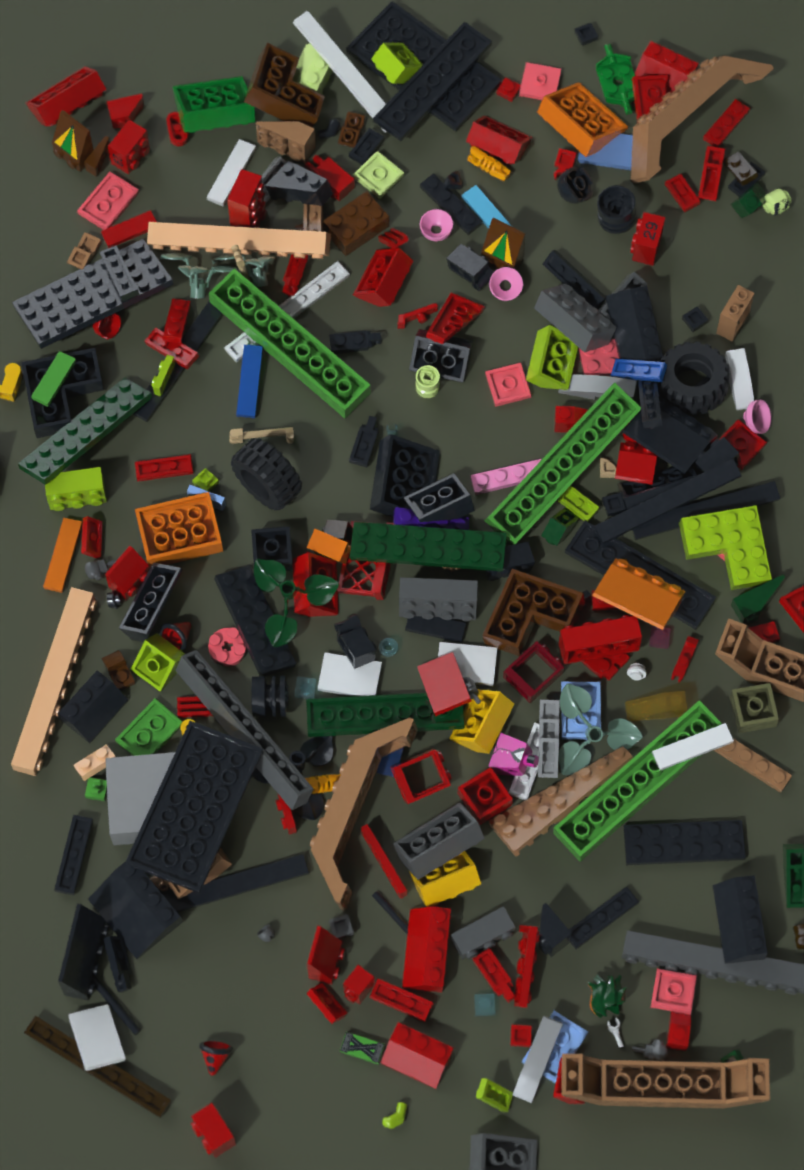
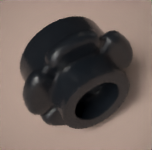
[107,590,122,609]

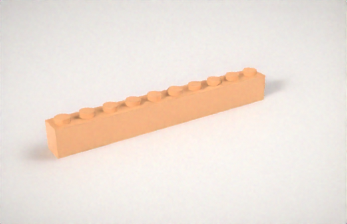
[147,222,331,259]
[11,587,97,776]

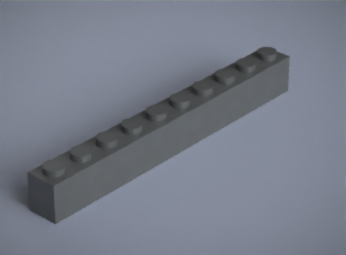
[176,650,313,810]
[622,931,804,995]

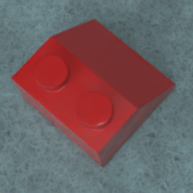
[615,442,657,485]
[105,546,150,601]

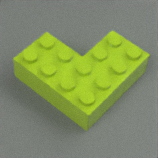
[679,505,772,590]

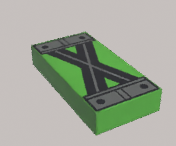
[340,1032,385,1065]

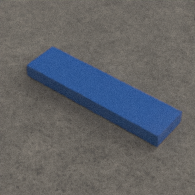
[236,344,263,418]

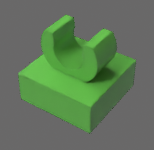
[85,778,107,801]

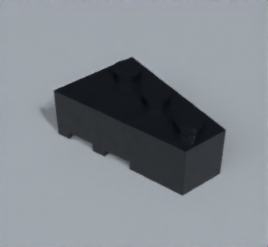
[265,161,334,206]

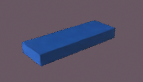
[611,359,667,382]

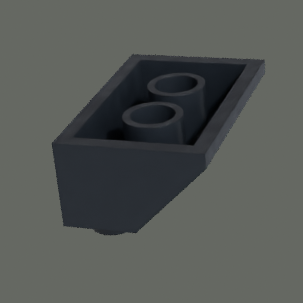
[409,329,473,383]
[58,670,128,743]

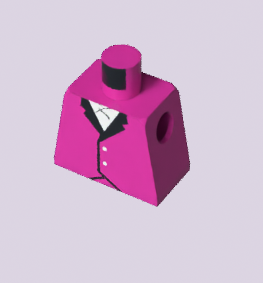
[488,733,539,776]

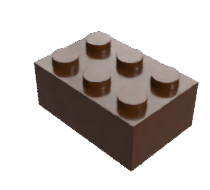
[323,191,389,256]

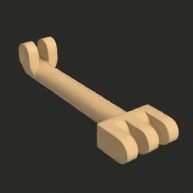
[231,245,250,281]
[229,427,294,444]

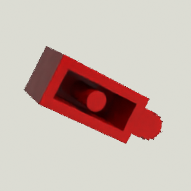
[304,155,355,202]

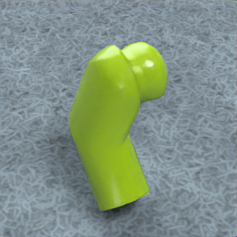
[382,1102,407,1129]

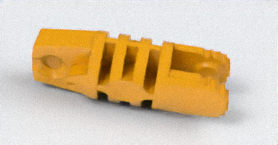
[467,146,511,181]
[305,774,341,794]

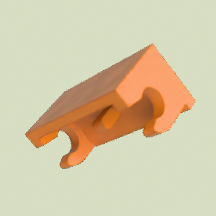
[307,529,351,564]

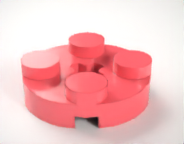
[208,627,247,667]

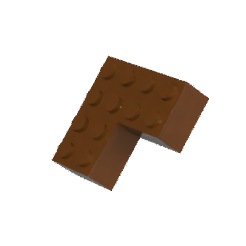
[244,42,325,128]
[482,569,585,656]

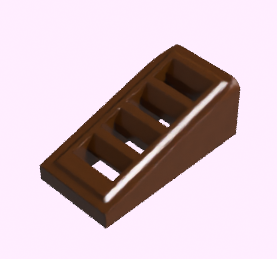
[84,136,110,177]

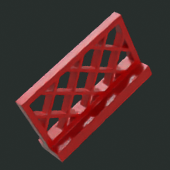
[337,521,393,600]

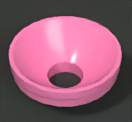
[420,209,453,241]
[489,267,523,301]
[744,399,771,434]

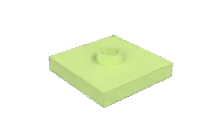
[353,151,404,199]

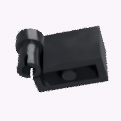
[446,244,494,291]
[486,542,535,581]
[334,614,377,669]

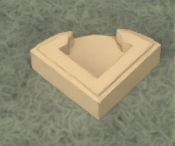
[600,458,616,478]

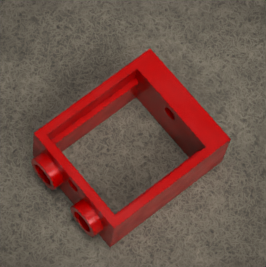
[390,748,452,804]

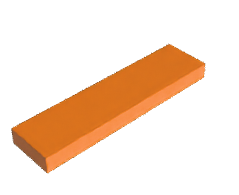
[43,518,82,593]

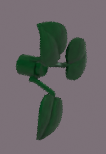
[254,559,339,647]

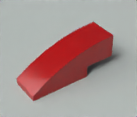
[698,146,725,201]

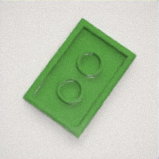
[115,698,183,756]

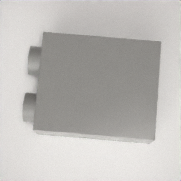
[105,752,175,845]

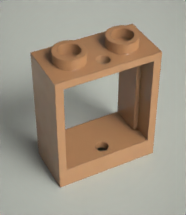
[716,285,755,342]

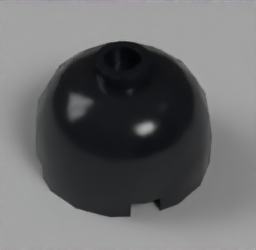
[557,166,593,204]

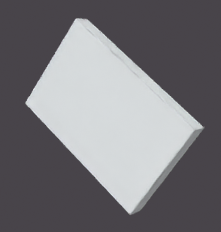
[438,642,497,686]
[317,653,382,697]
[69,1004,125,1071]

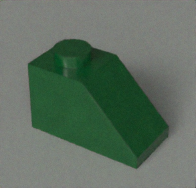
[730,182,766,219]
[541,508,580,546]

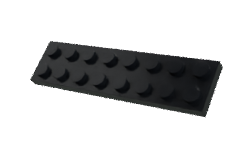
[373,21,492,141]
[565,521,716,630]

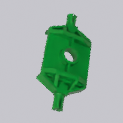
[596,44,635,115]

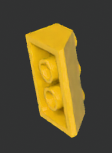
[449,689,514,754]
[409,851,481,907]

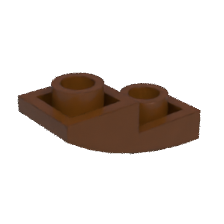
[338,112,366,148]

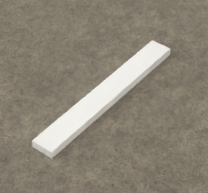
[293,11,387,133]
[224,261,350,363]

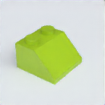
[371,43,423,84]
[130,633,185,692]

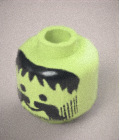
[763,189,791,216]

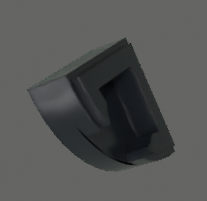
[444,171,463,190]

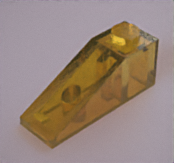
[625,691,687,721]

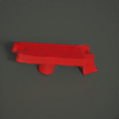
[397,303,438,329]
[671,636,699,683]

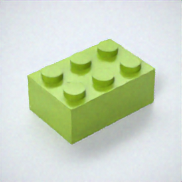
[45,467,107,511]

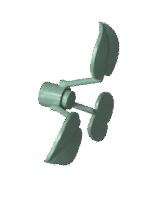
[160,252,240,298]
[212,254,275,287]
[558,683,643,775]

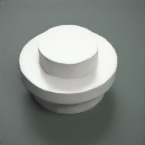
[627,663,647,680]

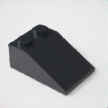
[404,473,475,522]

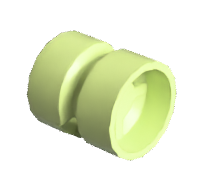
[416,365,440,398]

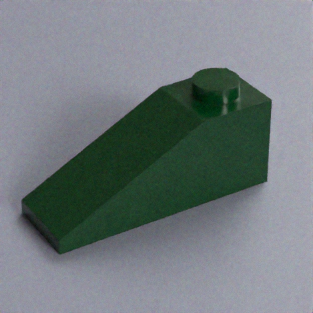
[731,575,785,624]
[783,844,804,908]

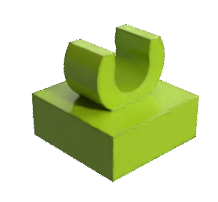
[192,468,219,492]

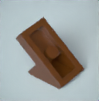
[101,650,135,691]

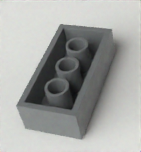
[534,284,616,352]
[399,577,478,621]
[393,803,485,880]

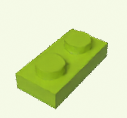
[151,355,175,396]
[558,485,599,522]

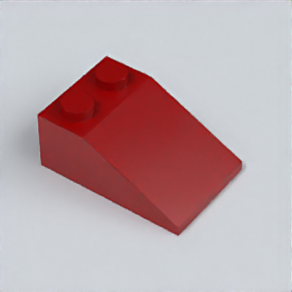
[307,925,345,984]

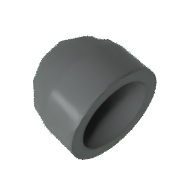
[257,924,275,942]

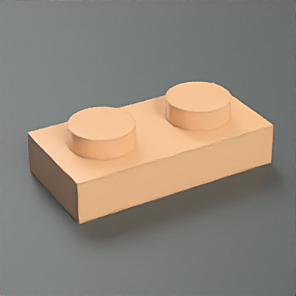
[73,744,116,781]

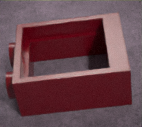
[503,641,564,704]

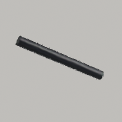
[372,891,409,934]
[92,975,141,1035]

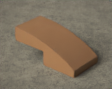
[67,232,102,269]

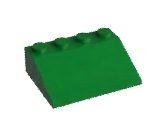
[172,76,255,133]

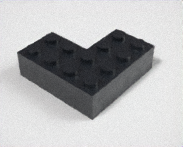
[21,348,104,438]

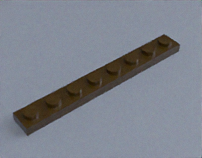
[24,1016,172,1119]

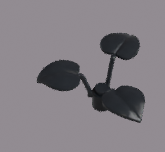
[252,736,333,821]

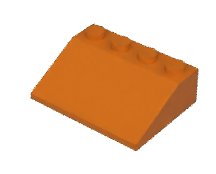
[537,82,628,157]
[135,492,223,568]
[593,558,686,630]

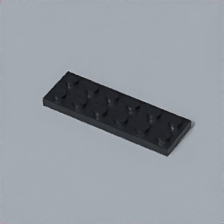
[214,565,296,676]
[623,820,745,865]

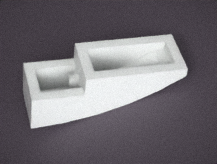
[725,348,754,411]

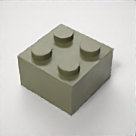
[730,683,779,734]

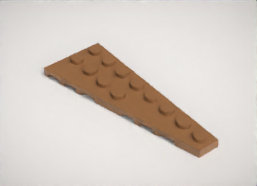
[488,746,633,857]

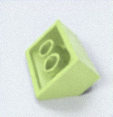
[293,44,339,94]

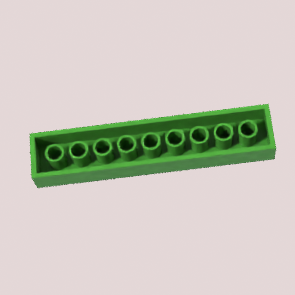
[209,268,370,418]
[484,382,641,545]
[553,700,722,862]

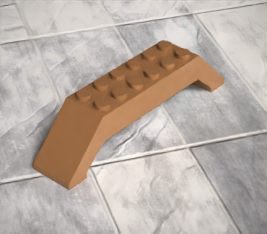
[631,56,774,184]
[715,618,804,702]
[310,718,418,911]
[562,1054,770,1109]

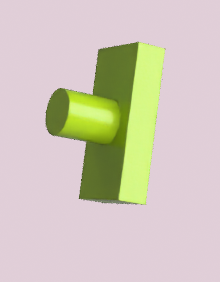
[476,1078,513,1112]

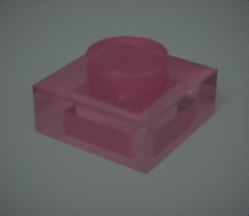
[649,626,671,649]

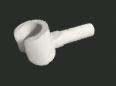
[607,1018,624,1048]

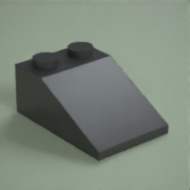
[470,1133,537,1170]

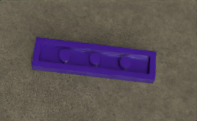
[393,507,469,530]

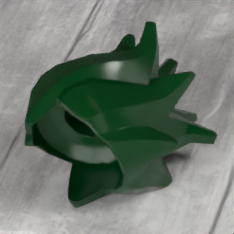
[587,974,627,1018]

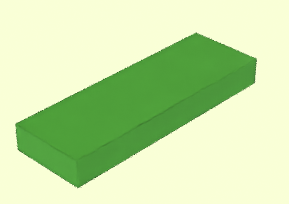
[31,351,76,407]

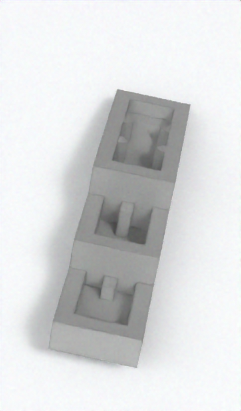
[558,375,636,400]
[538,700,560,778]
[513,1016,563,1103]

